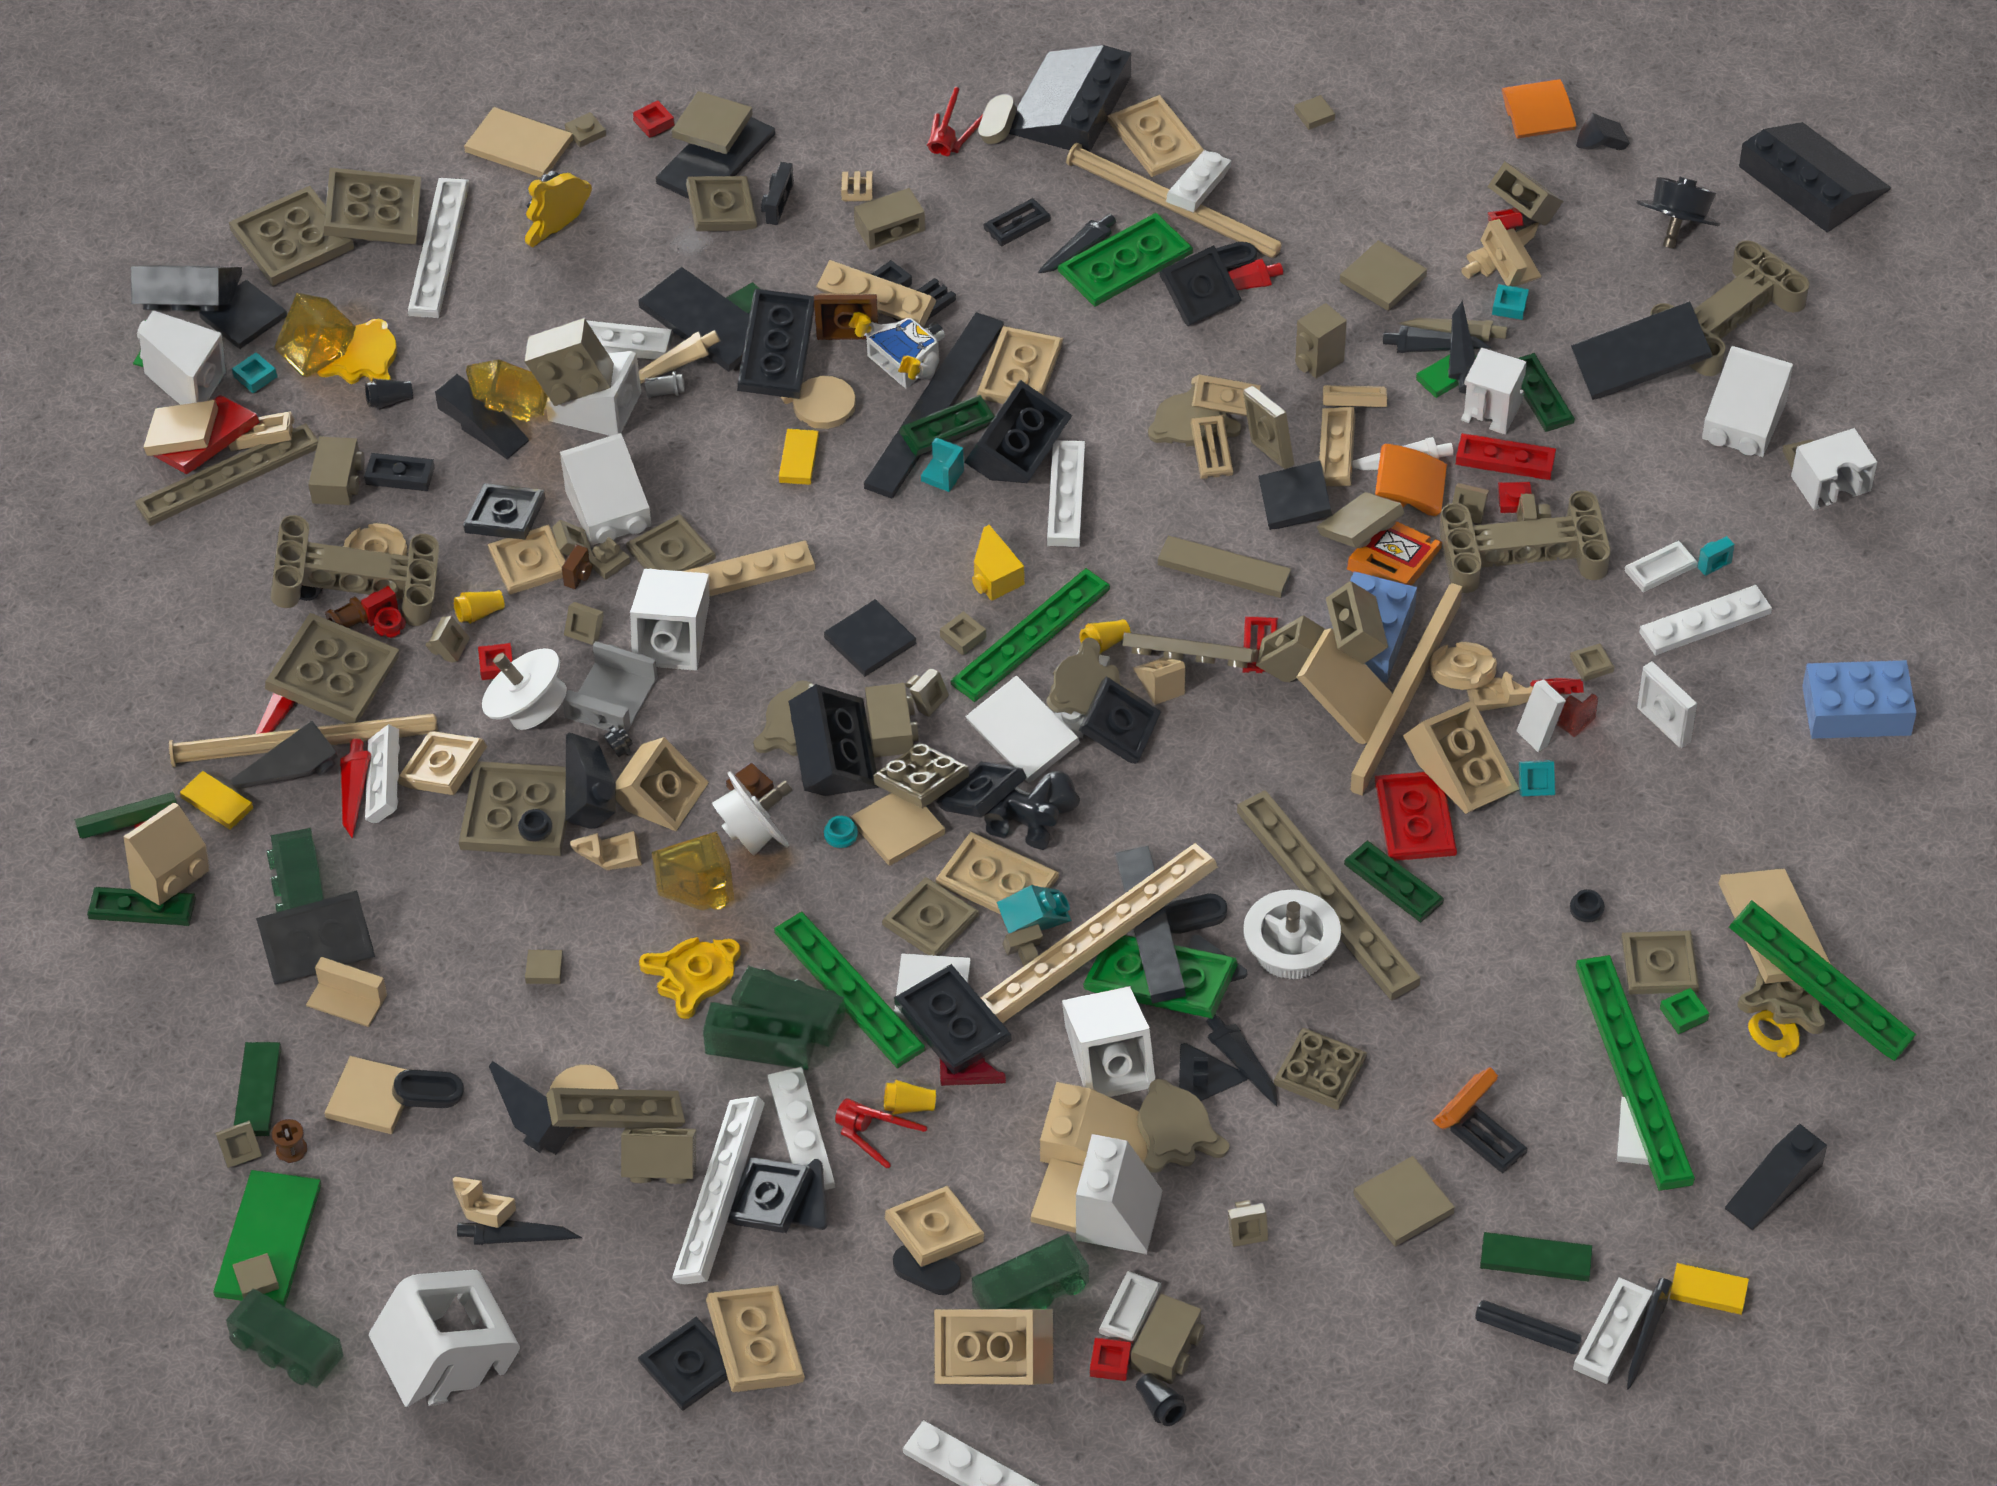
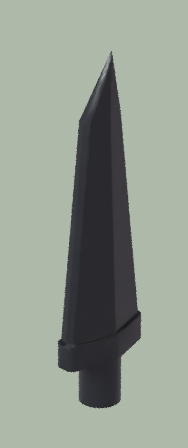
[1037,213,1116,273]
[1448,300,1476,394]
[1383,325,1491,353]
[1206,1014,1277,1107]
[457,1220,582,1245]
[1627,1278,1673,1390]

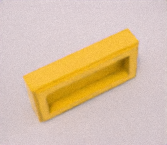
[779,429,819,485]
[180,771,253,830]
[1669,1263,1749,1315]

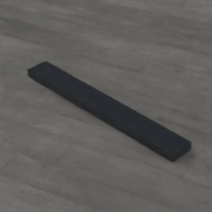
[864,312,1004,499]

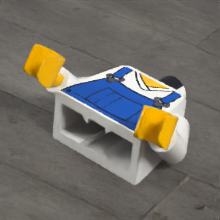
[849,312,945,389]

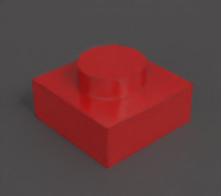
[633,100,675,138]
[1487,208,1523,230]
[1498,482,1532,513]
[361,586,399,627]
[478,643,513,680]
[1090,1338,1131,1381]

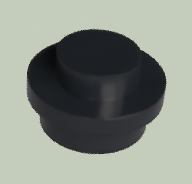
[604,725,633,757]
[518,809,552,842]
[1570,889,1605,922]

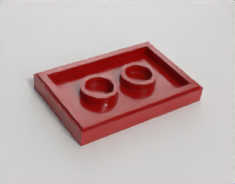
[153,395,260,475]
[1374,772,1457,861]

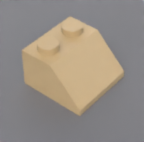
[615,737,709,831]
[124,803,209,905]

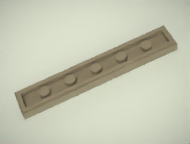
[135,423,318,526]

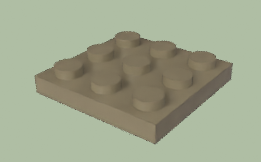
[324,167,421,245]
[229,186,354,286]
[265,613,399,724]
[459,761,567,856]

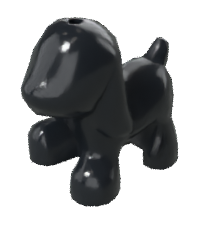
[984,771,1080,850]

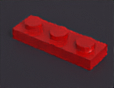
[1455,433,1556,480]

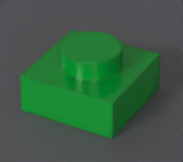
[1660,988,1709,1034]

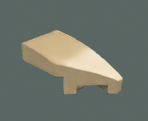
[1467,672,1533,711]
[570,831,642,870]
[453,1177,516,1228]

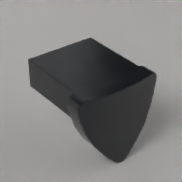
[1576,113,1630,151]

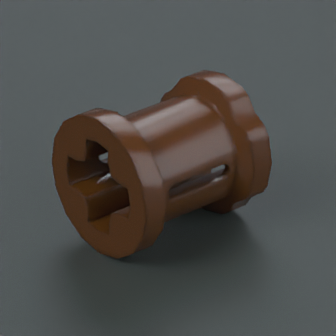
[325,596,368,628]
[271,1119,307,1163]

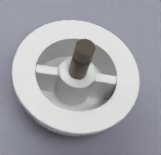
[1244,890,1341,980]

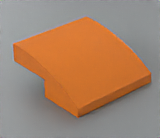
[1502,79,1577,139]
[1375,443,1447,516]

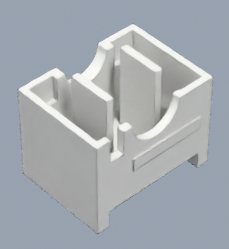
[1461,348,1526,435]
[1791,428,1877,510]

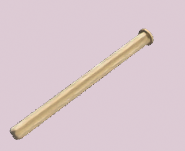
[1066,143,1282,258]
[169,714,438,767]

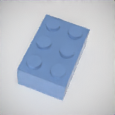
[1332,571,1417,683]
[1802,660,1916,739]

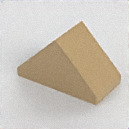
[1133,657,1185,705]

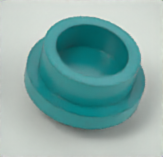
[824,815,858,848]

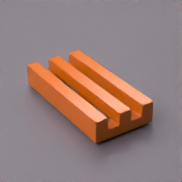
[1432,1067,1498,1129]

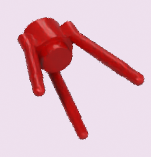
[927,87,983,157]
[835,1098,927,1168]

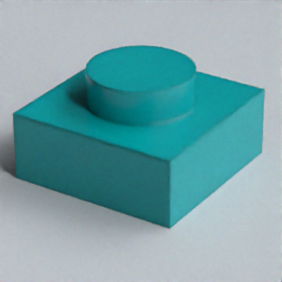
[1492,284,1529,320]
[232,352,277,393]
[1698,536,1735,576]
[1519,760,1555,797]

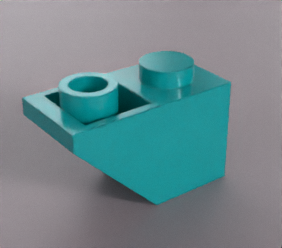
[996,885,1072,933]

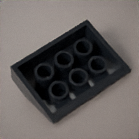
[1009,45,1131,152]
[1739,122,1891,233]

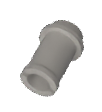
[645,371,685,398]

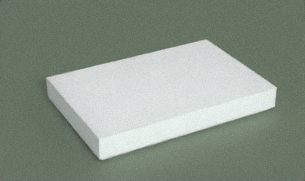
[965,675,1080,783]

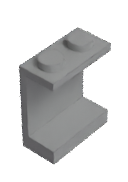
[563,641,658,733]

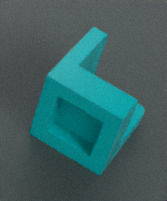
[921,438,964,492]

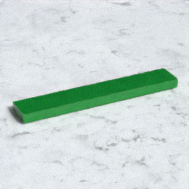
[951,568,1110,702]
[1728,900,1917,1061]
[774,911,925,1069]

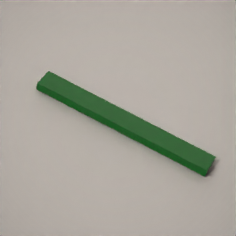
[1576,955,1695,1191]

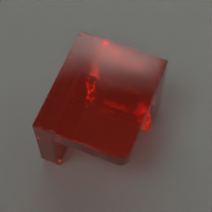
[1556,693,1598,737]

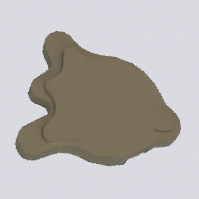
[1148,385,1241,447]
[1047,638,1136,715]
[753,680,813,756]
[1737,971,1825,1034]
[1137,1079,1229,1173]

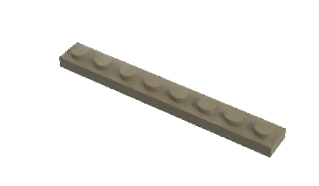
[1237,790,1420,1001]

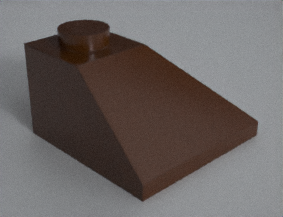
[814,293,878,340]

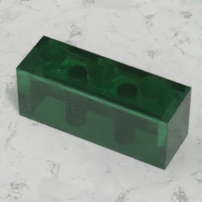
[266,828,324,912]
[731,965,845,1047]
[703,1002,816,1070]
[972,1233,1089,1309]
[226,1288,344,1388]

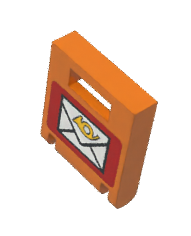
[1347,521,1442,586]

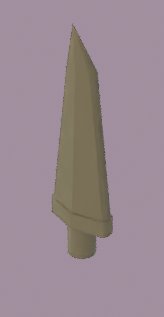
[1398,318,1508,342]

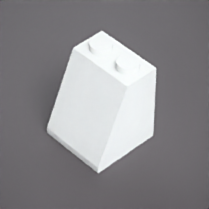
[137,311,226,405]
[1702,346,1793,457]
[543,351,641,436]
[560,433,651,546]
[630,569,709,670]
[1062,986,1155,1097]
[1076,1134,1162,1254]

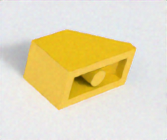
[972,525,1025,601]

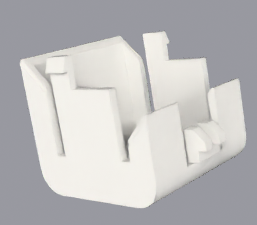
[369,1270,520,1407]

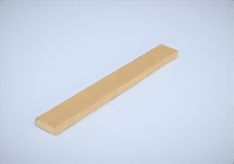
[1351,583,1462,796]
[981,843,1218,1023]

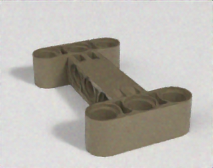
[1650,240,1810,376]
[1439,490,1610,593]
[270,515,439,626]

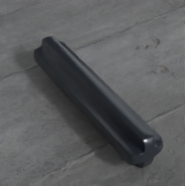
[1475,1300,1582,1354]

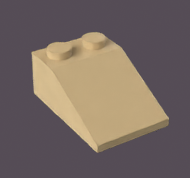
[1403,700,1519,814]
[1040,1082,1147,1166]
[934,1309,1053,1385]

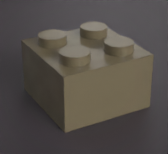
[524,318,614,406]

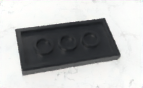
[656,117,775,199]
[638,266,750,372]
[737,288,815,399]
[1571,301,1712,400]

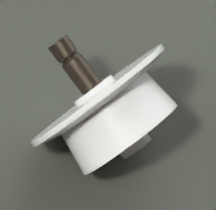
[482,648,567,730]
[712,771,793,856]

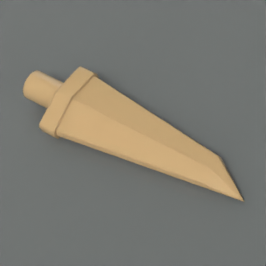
[1462,223,1539,279]
[639,330,720,384]

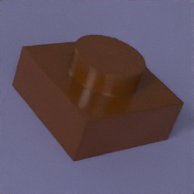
[561,544,592,590]
[726,763,774,799]

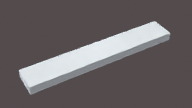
[408,178,469,318]
[672,1096,765,1285]

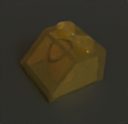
[274,293,356,378]
[466,359,548,421]
[652,831,734,911]

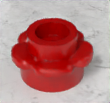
[374,607,406,638]

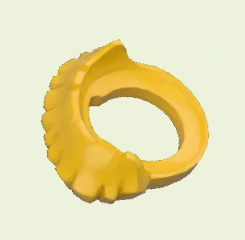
[1748,1010,1800,1058]

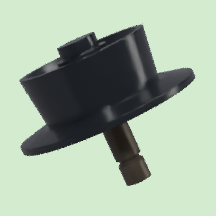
[1636,176,1721,249]

